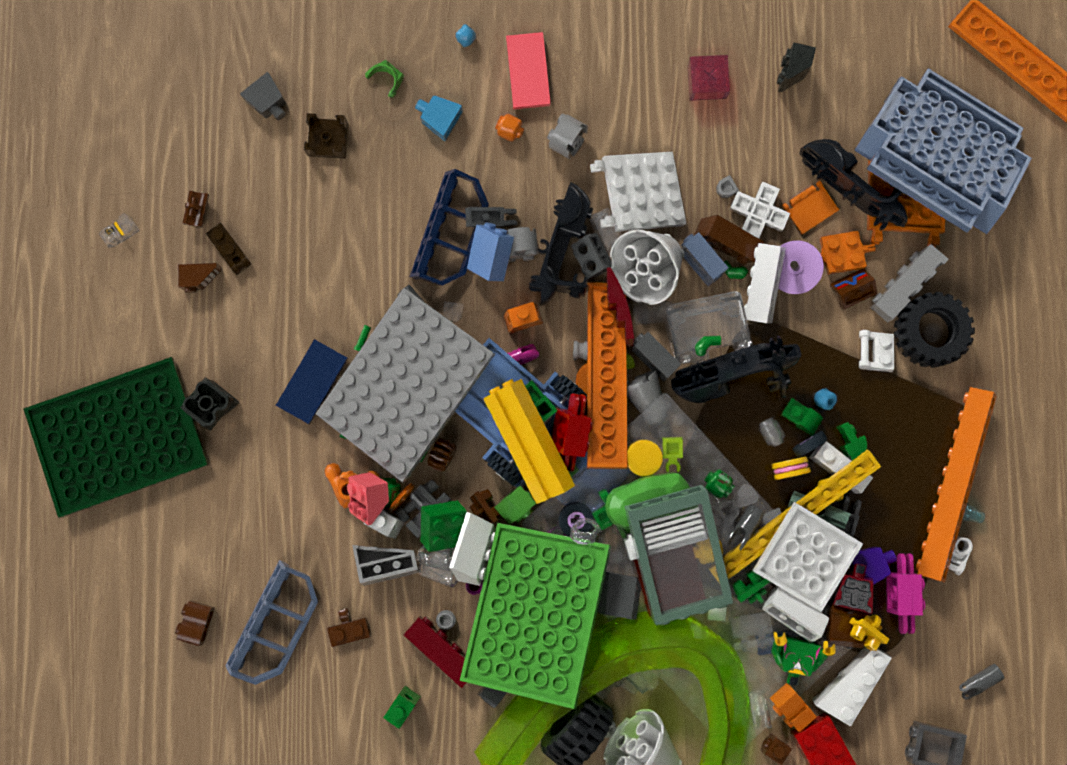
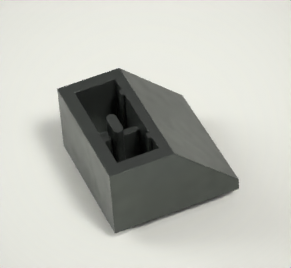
[777,42,816,92]

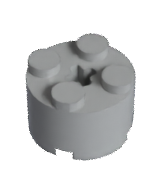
[547,113,588,159]
[508,227,539,263]

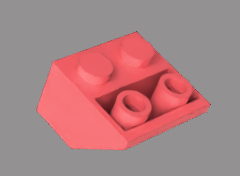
[347,472,389,525]

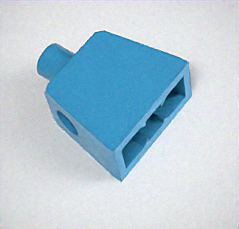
[415,96,463,141]

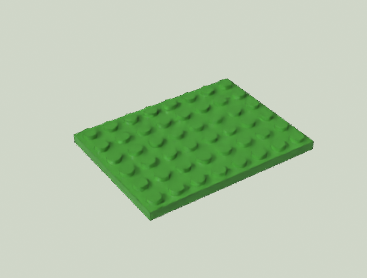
[460,523,611,709]

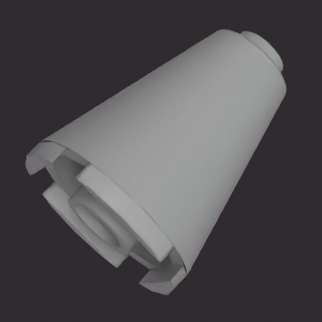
[627,371,667,426]

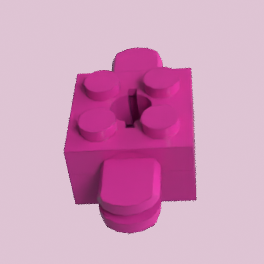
[886,553,925,634]

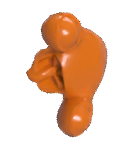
[324,463,380,509]

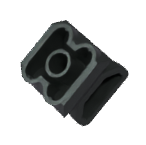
[181,377,240,431]

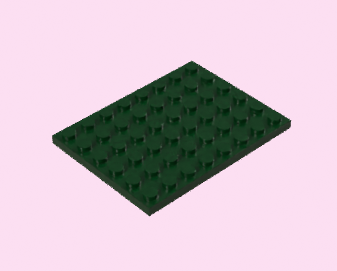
[23,357,209,518]

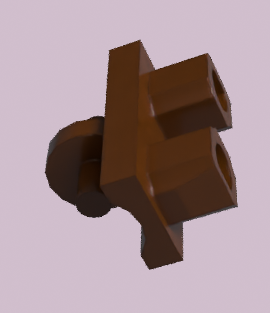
[183,190,209,228]
[469,489,500,524]

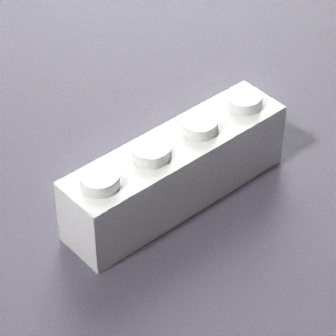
[743,243,786,323]

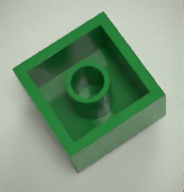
[420,500,467,552]

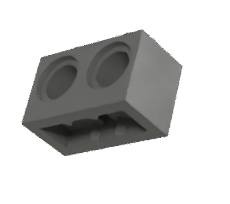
[571,233,612,279]

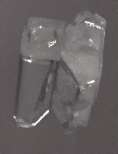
[416,545,458,588]

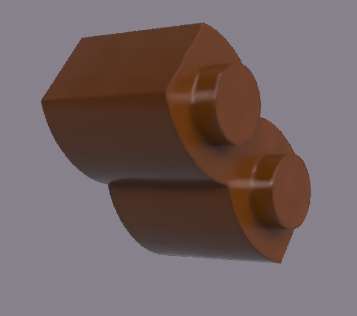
[175,601,215,646]

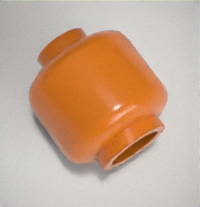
[495,114,524,142]

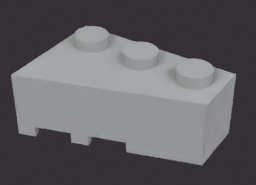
[352,545,421,586]

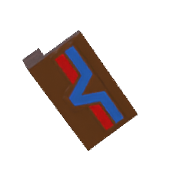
[830,269,878,310]

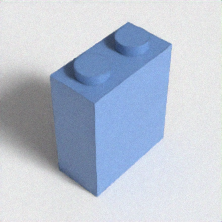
[467,222,514,281]

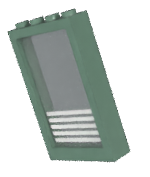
[624,485,733,625]

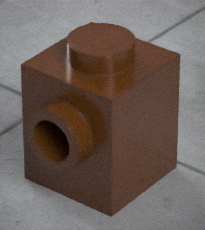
[760,733,792,765]

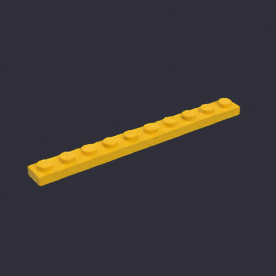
[708,450,881,584]

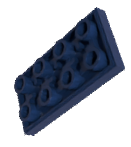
[275,339,348,425]

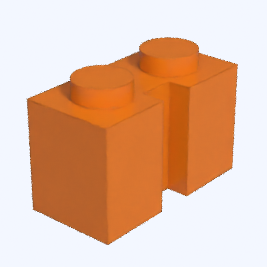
[770,683,817,732]

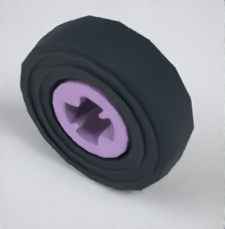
[793,431,827,457]
[558,502,594,538]

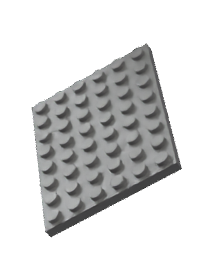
[316,288,495,482]

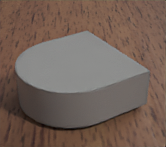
[716,175,739,198]

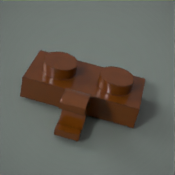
[327,608,371,647]

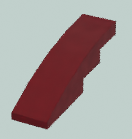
[606,267,634,346]

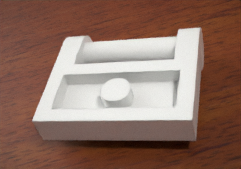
[859,330,894,372]

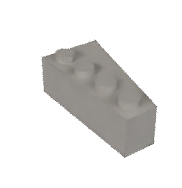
[870,244,949,323]

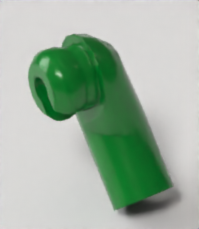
[724,260,748,279]
[695,336,721,356]

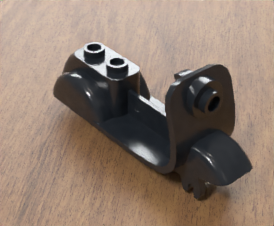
[799,139,907,230]
[529,182,593,307]
[671,336,801,404]

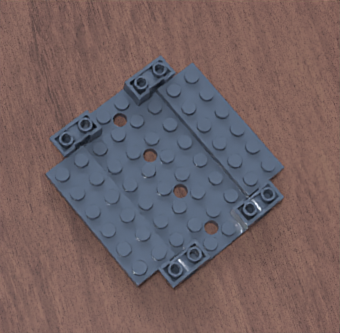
[854,68,1032,234]

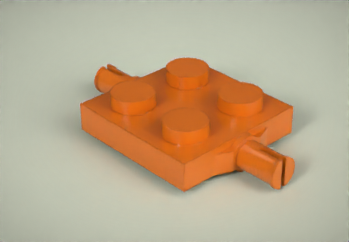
[820,231,876,275]

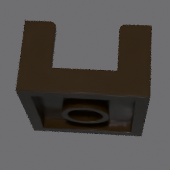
[304,113,348,159]

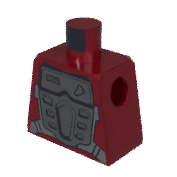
[833,563,873,614]

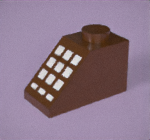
[178,263,221,293]

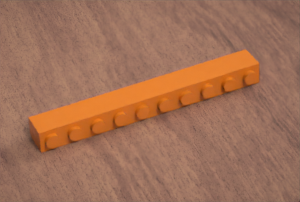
[916,387,997,583]

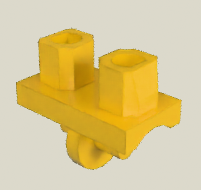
[849,615,889,651]

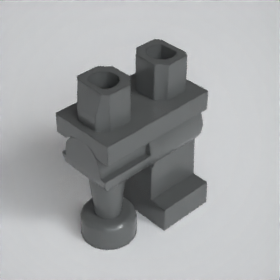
[394,480,452,538]

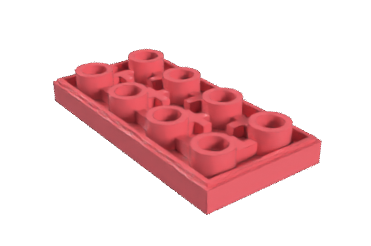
[506,32,550,110]

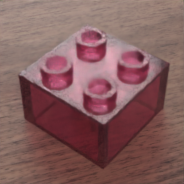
[687,55,730,101]

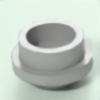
[436,610,456,630]

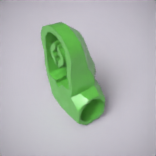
[605,472,698,529]

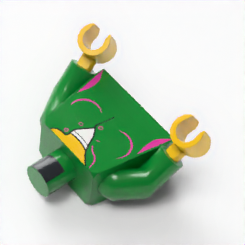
[771,632,836,685]

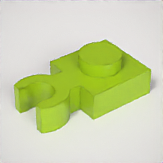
[662,437,683,472]

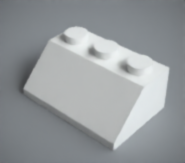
[449,512,496,586]

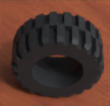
[894,292,975,368]
[540,690,613,765]

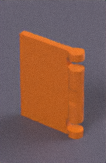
[782,181,839,235]

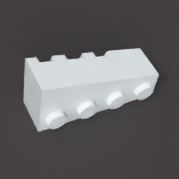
[812,647,892,726]

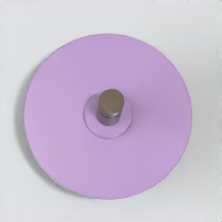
[779,241,824,294]

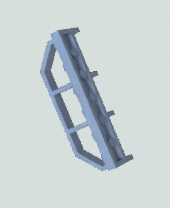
[225,560,318,685]

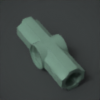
[788,491,850,530]

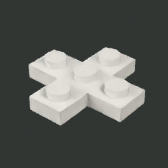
[730,182,790,238]

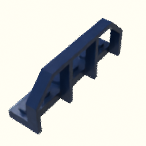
[409,169,489,286]

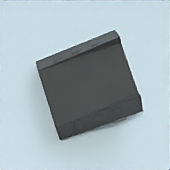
[597,571,642,620]

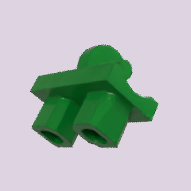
[732,569,770,604]

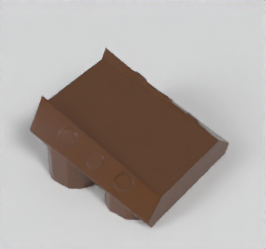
[825,605,869,648]

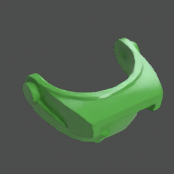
[365,60,404,98]

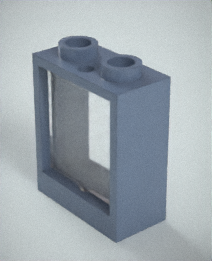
[681,232,729,287]

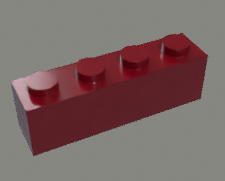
[403,615,467,688]

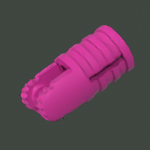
[507,344,539,365]

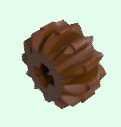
[427,438,456,472]

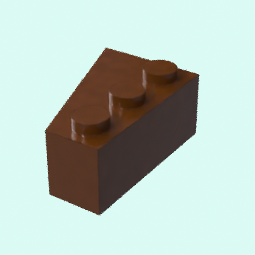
[694,215,764,264]

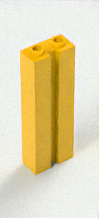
[483,379,575,504]

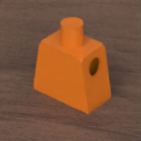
[504,302,543,334]

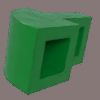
[525,380,558,422]
[781,398,823,436]
[837,422,867,461]

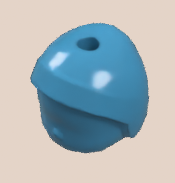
[455,24,476,47]
[814,388,837,410]

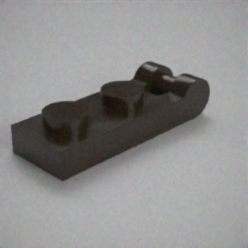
[205,222,252,275]

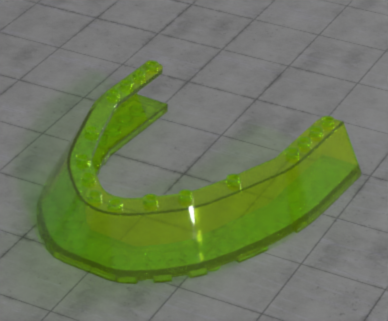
[474,610,750,765]

